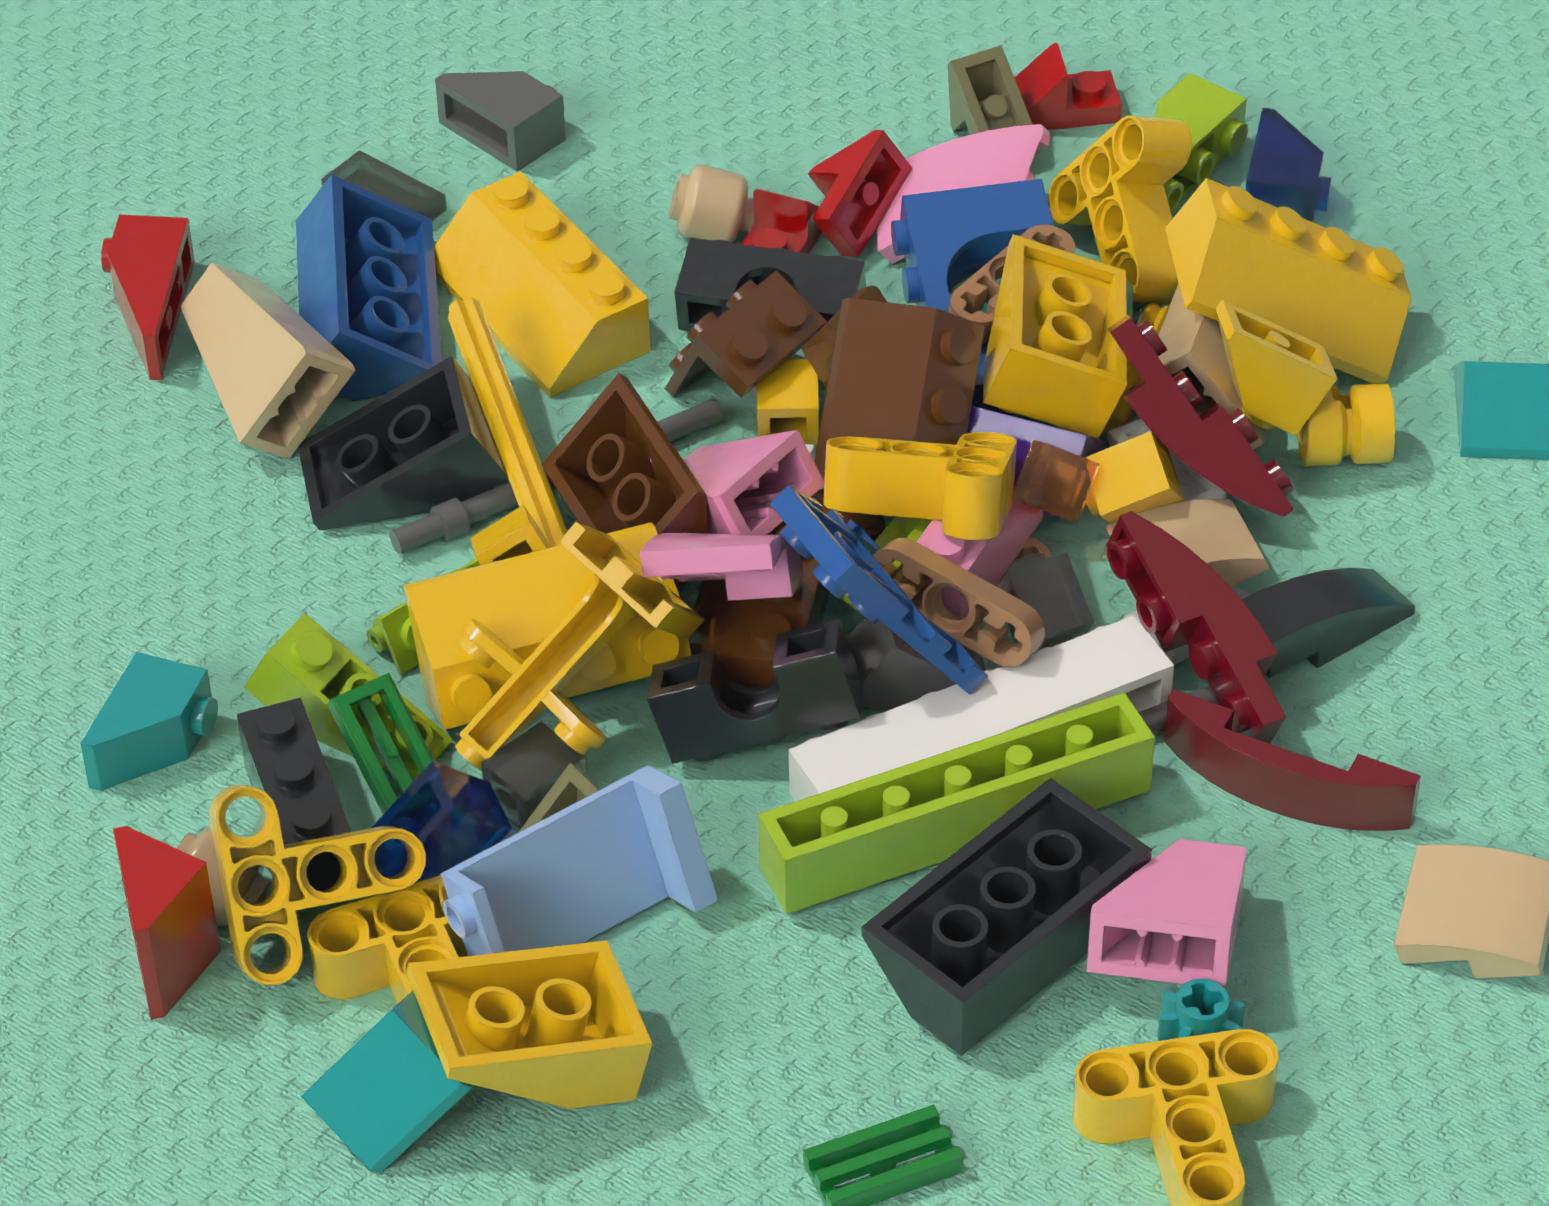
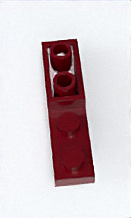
[1107,315,1295,517]
[1106,511,1286,744]

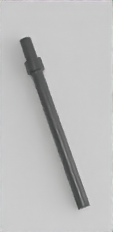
[389,399,723,554]

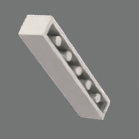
[789,615,1174,801]

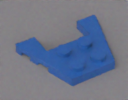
[770,485,988,695]

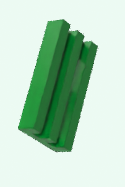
[327,673,449,821]
[803,1104,964,1206]

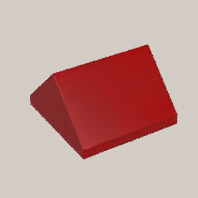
[113,826,221,1020]

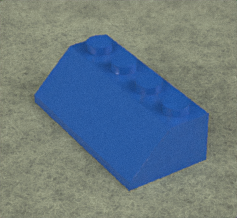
[296,174,442,401]

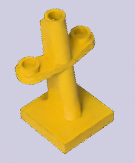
[455,522,705,772]

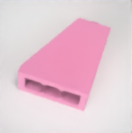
[683,430,824,535]
[1087,839,1247,989]

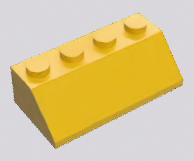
[434,171,651,398]
[1165,178,1412,384]
[403,522,691,730]

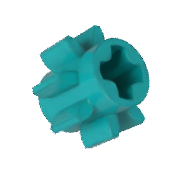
[1157,979,1245,1041]

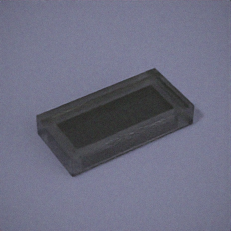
[321,150,447,221]

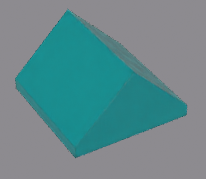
[1454,361,1549,460]
[301,990,473,1173]

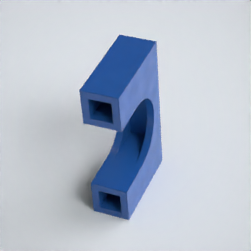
[891,179,1054,415]

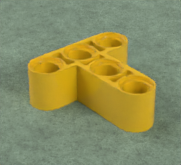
[1048,115,1192,305]
[823,432,1017,540]
[209,785,426,985]
[307,875,468,1004]
[1073,1029,1279,1206]

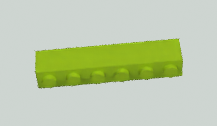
[758,692,1155,914]

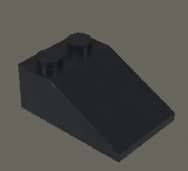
[298,356,508,530]

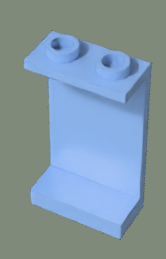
[440,765,718,956]

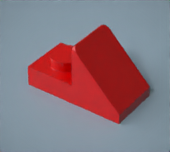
[1014,43,1122,130]
[808,130,912,257]
[742,188,822,254]

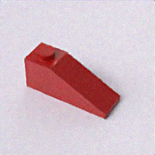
[101,214,195,380]

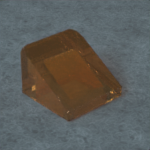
[1012,439,1100,522]

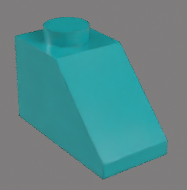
[80,652,218,791]

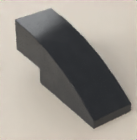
[1242,568,1415,678]

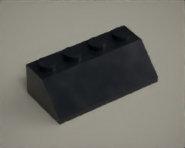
[861,778,1152,1056]

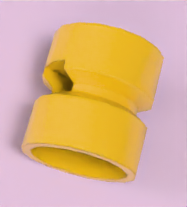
[1297,384,1395,466]

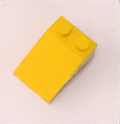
[983,234,1127,439]
[406,940,653,1109]

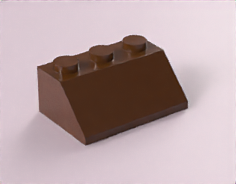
[814,298,985,479]
[542,373,708,593]
[689,521,830,686]

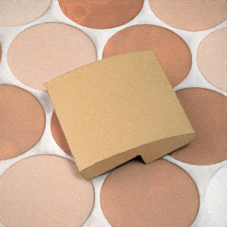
[1106,499,1270,588]
[1394,844,1549,979]

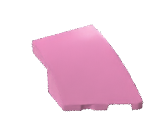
[877,124,1051,265]
[640,533,804,601]

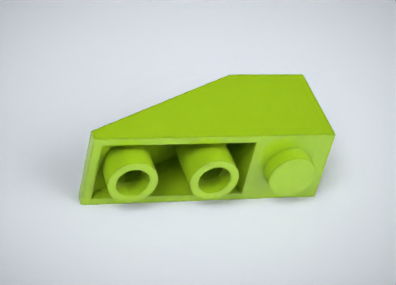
[1155,73,1248,213]
[244,612,453,784]

